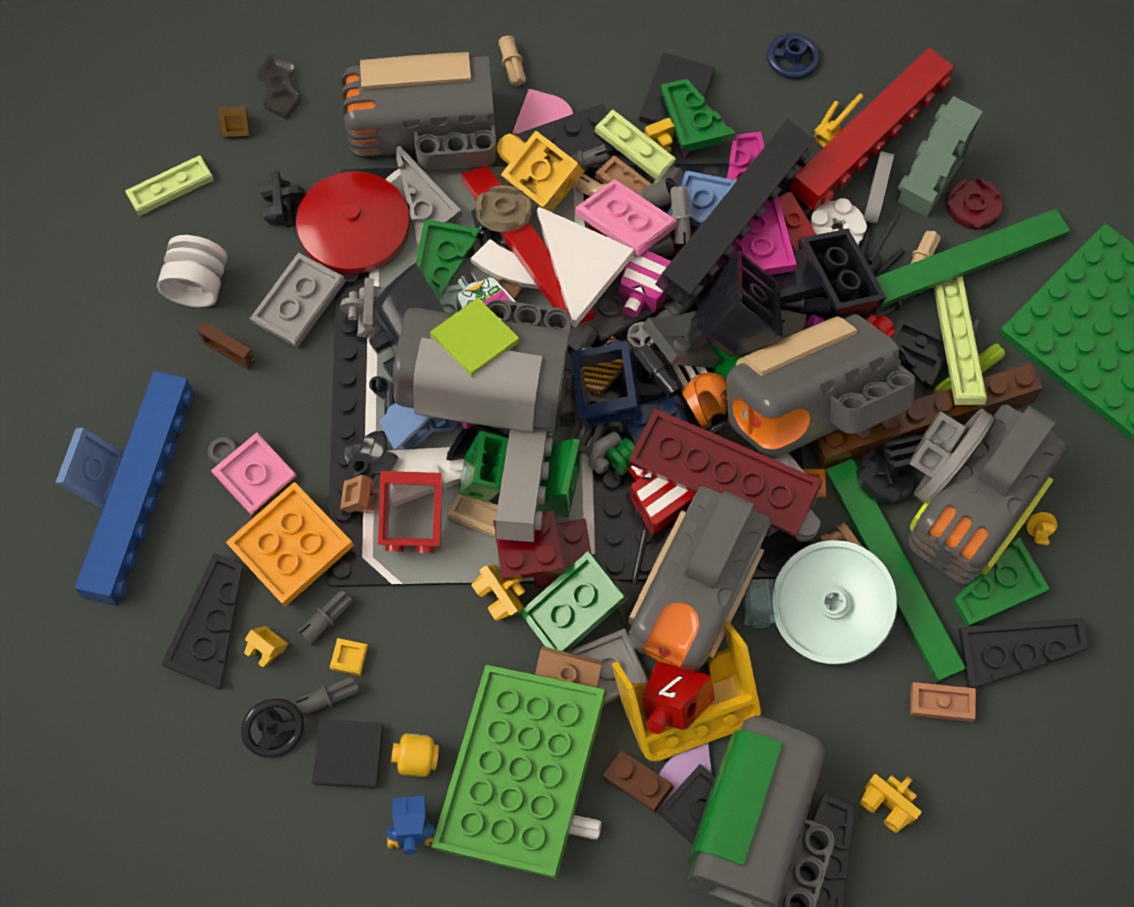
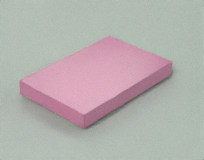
[575,179,677,257]

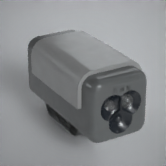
[393,299,571,432]

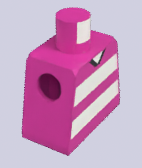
[619,250,671,318]

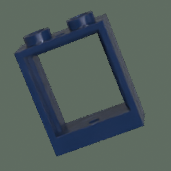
[570,340,643,428]

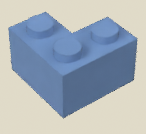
[379,403,461,450]

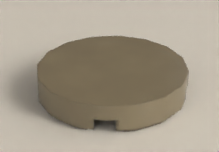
[475,185,532,232]

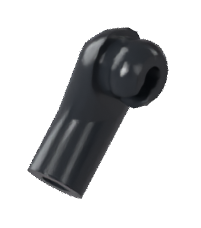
[369,376,396,414]

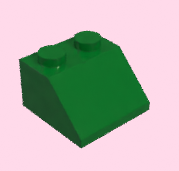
[538,438,582,518]

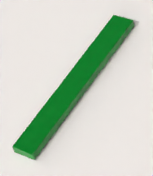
[875,209,1070,308]
[825,458,966,683]

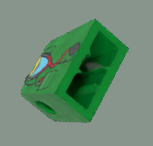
[459,430,508,501]

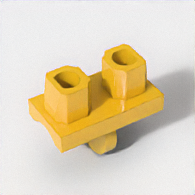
[471,564,526,621]
[859,774,922,833]

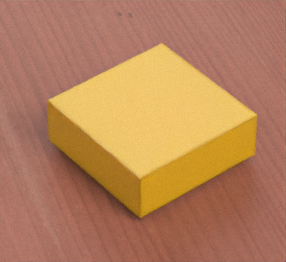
[330,638,369,677]

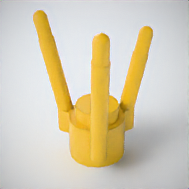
[814,94,863,148]

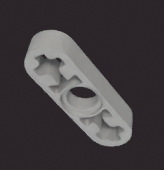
[864,151,894,224]

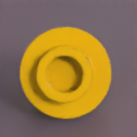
[1026,512,1057,545]

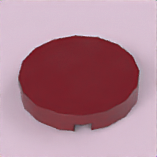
[947,178,1003,230]

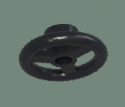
[241,698,304,758]

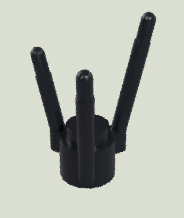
[860,212,905,277]

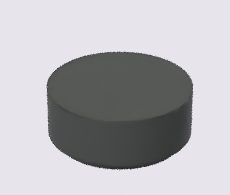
[207,437,237,466]

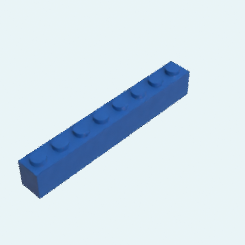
[75,371,194,606]

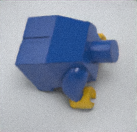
[387,796,436,855]

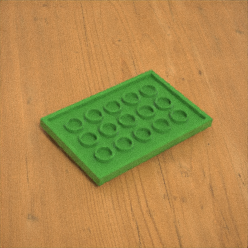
[431,665,607,879]

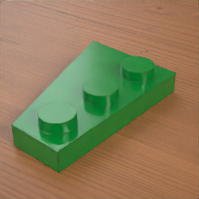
[415,219,480,301]

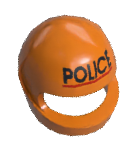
[681,372,728,429]

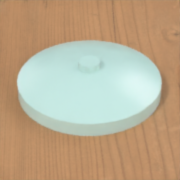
[772,540,897,665]

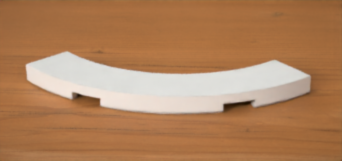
[471,236,611,289]

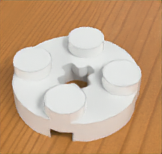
[810,198,867,246]

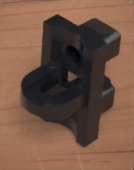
[260,170,306,228]

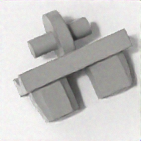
[340,278,384,338]

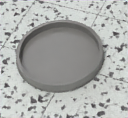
[914,409,994,504]

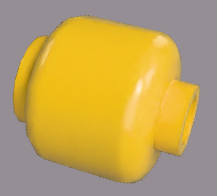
[391,733,439,777]

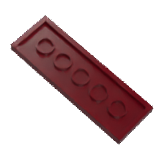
[628,409,822,538]

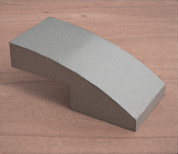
[909,410,967,477]

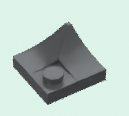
[643,311,719,368]

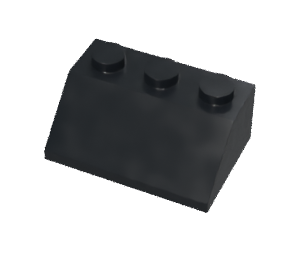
[799,228,886,319]

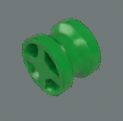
[605,438,635,475]

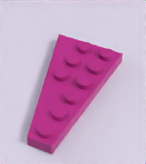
[716,131,797,275]

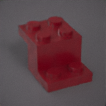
[493,510,592,588]

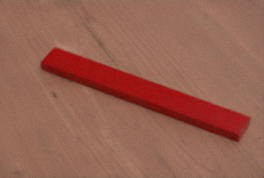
[462,166,595,328]

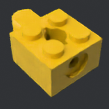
[497,131,585,213]

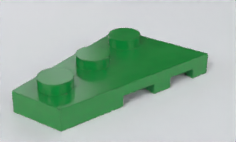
[661,79,736,153]
[953,537,1050,627]

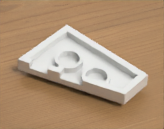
[386,447,464,507]

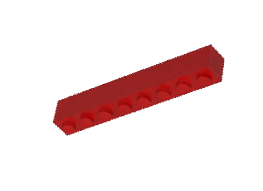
[789,48,954,211]

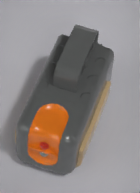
[727,314,915,458]
[628,486,772,672]

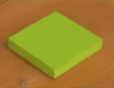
[430,298,519,377]

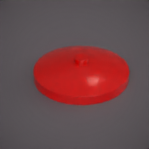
[296,171,410,274]

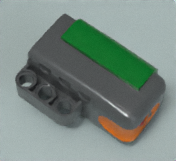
[686,716,834,907]

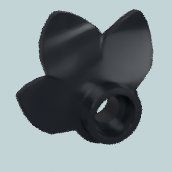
[344,431,398,480]

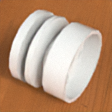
[157,235,228,308]

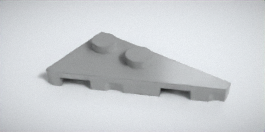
[396,146,462,245]

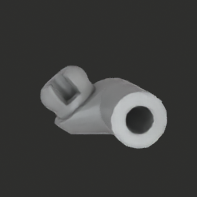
[588,431,621,474]

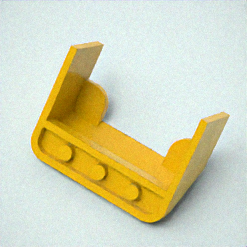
[611,621,761,761]

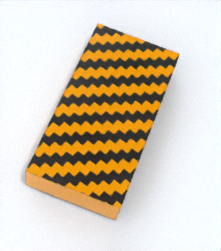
[583,336,635,397]

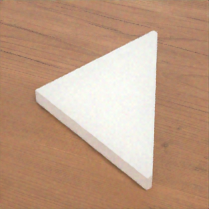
[537,207,634,327]

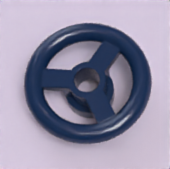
[767,33,820,79]

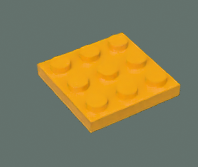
[226,482,354,607]

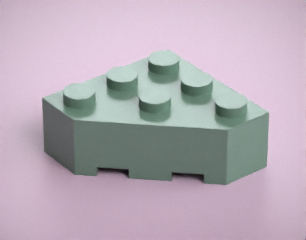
[898,96,983,217]

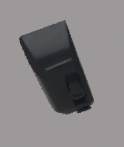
[691,249,783,356]
[369,263,445,378]

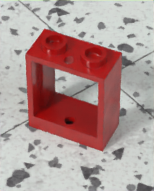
[378,471,444,553]

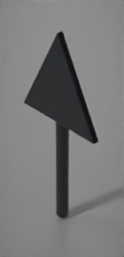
[614,528,648,629]

